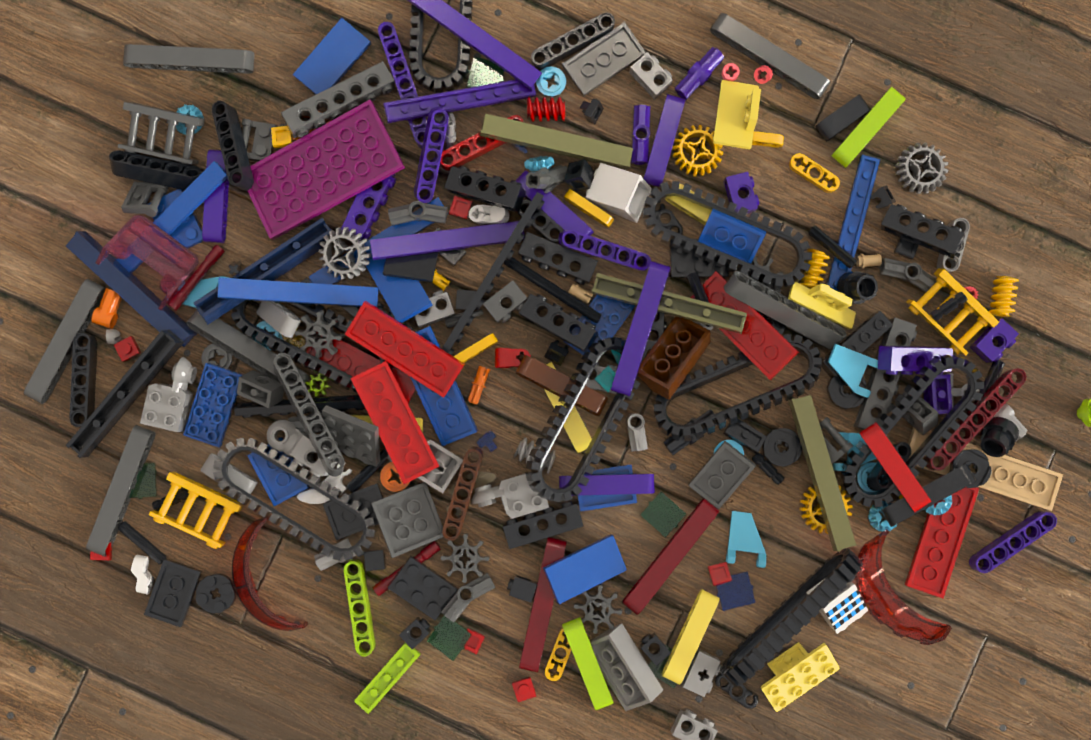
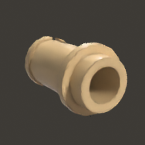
[856,254,882,269]
[568,283,593,304]

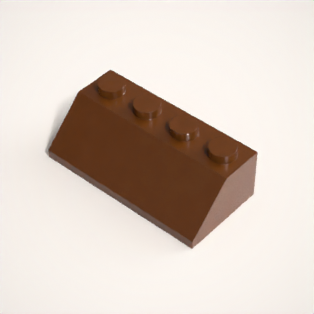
[637,316,711,400]

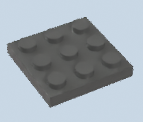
[322,405,380,467]
[370,482,444,558]

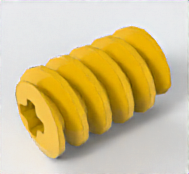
[799,249,830,289]
[989,276,1019,317]

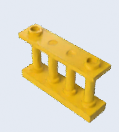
[906,268,999,356]
[149,471,243,549]

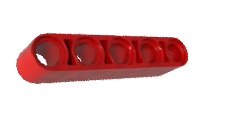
[440,115,524,171]
[859,422,932,512]

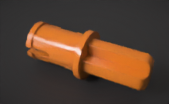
[467,366,490,405]

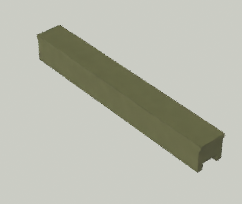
[479,114,633,170]
[592,273,747,334]
[788,395,856,552]

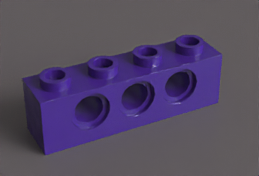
[341,174,396,240]
[878,346,953,375]

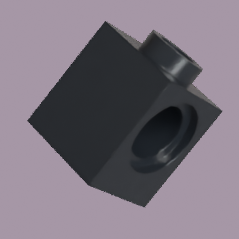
[564,159,594,192]
[507,575,537,603]
[399,617,431,649]
[640,633,671,666]

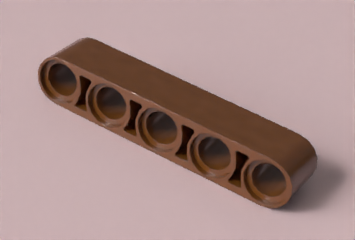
[516,355,608,416]
[442,446,484,541]

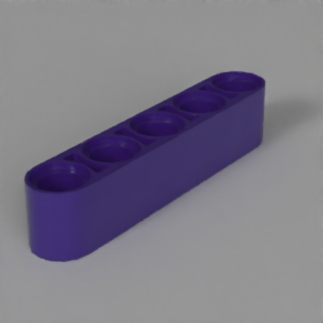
[643,94,685,187]
[414,108,449,203]
[202,150,229,243]
[515,170,594,244]
[558,230,651,270]
[559,474,655,496]
[969,511,1057,573]

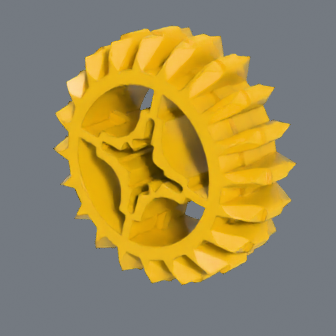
[672,125,723,177]
[799,485,853,534]

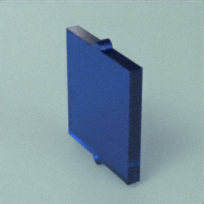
[716,571,756,611]

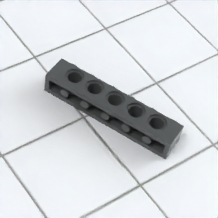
[281,61,395,138]
[853,317,917,430]

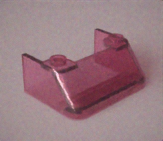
[95,215,199,310]

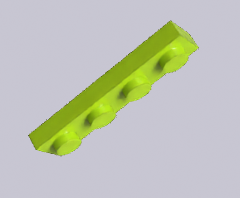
[354,643,421,714]

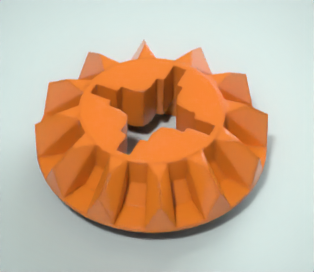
[380,462,410,492]

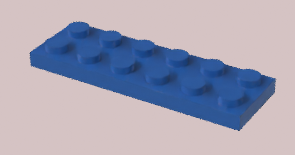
[410,326,478,446]

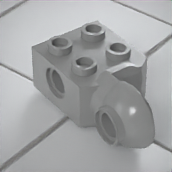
[140,357,197,432]
[267,420,338,477]
[387,440,463,493]
[471,472,549,519]

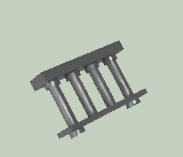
[118,102,205,165]

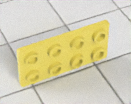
[713,80,761,150]
[760,642,840,712]

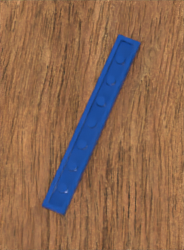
[826,154,880,291]
[116,161,228,273]
[308,197,448,285]
[218,277,378,307]

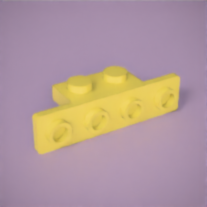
[788,282,856,329]

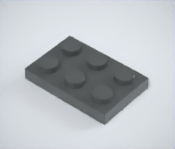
[688,441,756,509]

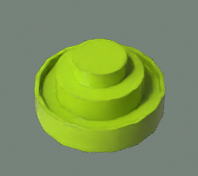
[1077,398,1091,427]

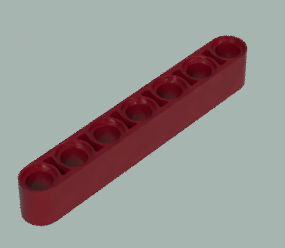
[924,368,1027,470]
[622,498,719,615]
[519,537,567,673]

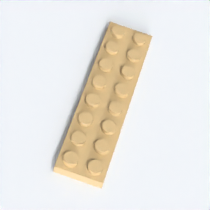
[907,427,1063,511]

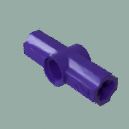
[675,47,724,100]
[631,105,650,165]

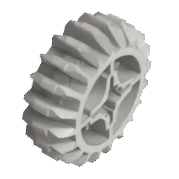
[895,143,948,194]
[318,227,371,279]

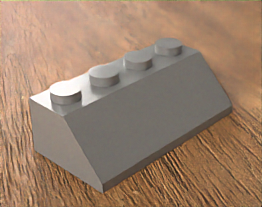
[590,623,663,711]

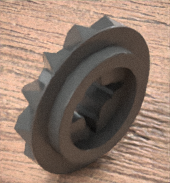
[201,344,233,369]

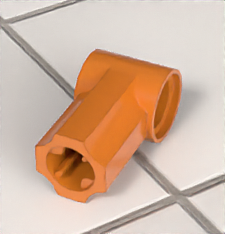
[91,288,122,329]

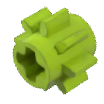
[306,374,331,397]

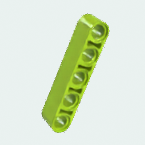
[831,87,906,168]
[344,559,376,657]
[562,617,614,710]

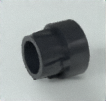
[837,271,878,304]
[980,417,1019,457]

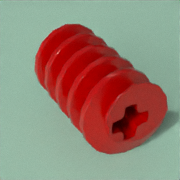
[527,97,565,122]

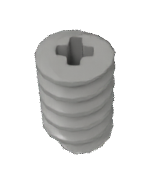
[513,437,556,474]

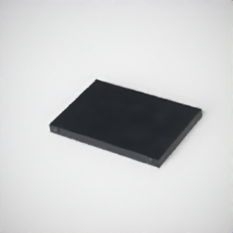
[383,252,438,282]

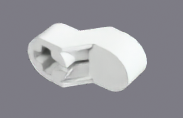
[469,204,510,225]
[131,554,154,594]

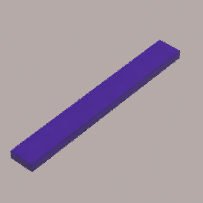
[407,0,542,90]
[383,79,536,123]
[370,221,525,260]

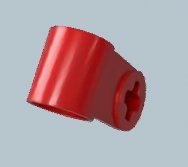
[495,348,531,368]

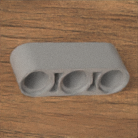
[937,218,970,273]
[256,301,301,338]
[200,453,258,496]

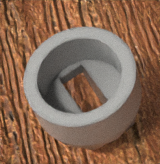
[106,329,121,344]

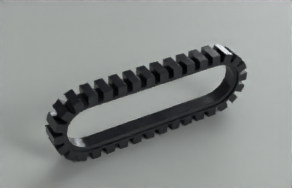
[409,0,473,93]
[643,181,812,288]
[231,300,393,393]
[654,334,822,441]
[526,337,643,502]
[841,354,984,507]
[213,438,376,561]
[720,548,862,687]

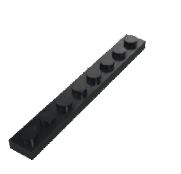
[234,395,366,418]

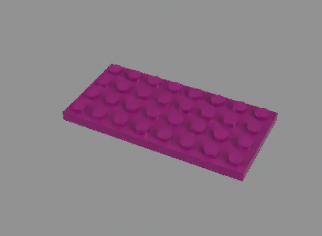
[247,100,405,240]

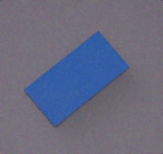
[293,18,371,94]
[366,258,433,323]
[563,295,636,355]
[183,362,243,448]
[543,534,627,604]

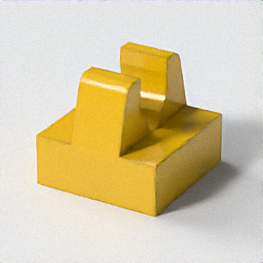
[271,126,293,148]

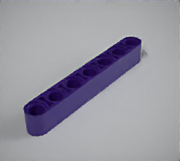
[378,22,433,149]
[611,261,671,397]

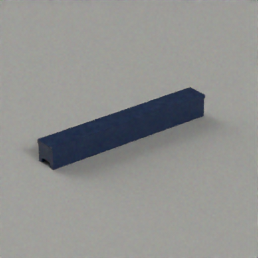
[194,218,332,325]
[66,231,197,347]

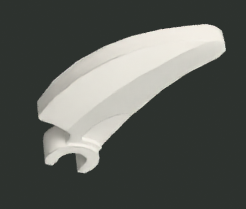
[297,462,352,504]

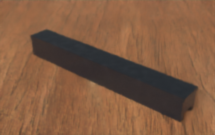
[66,329,184,458]

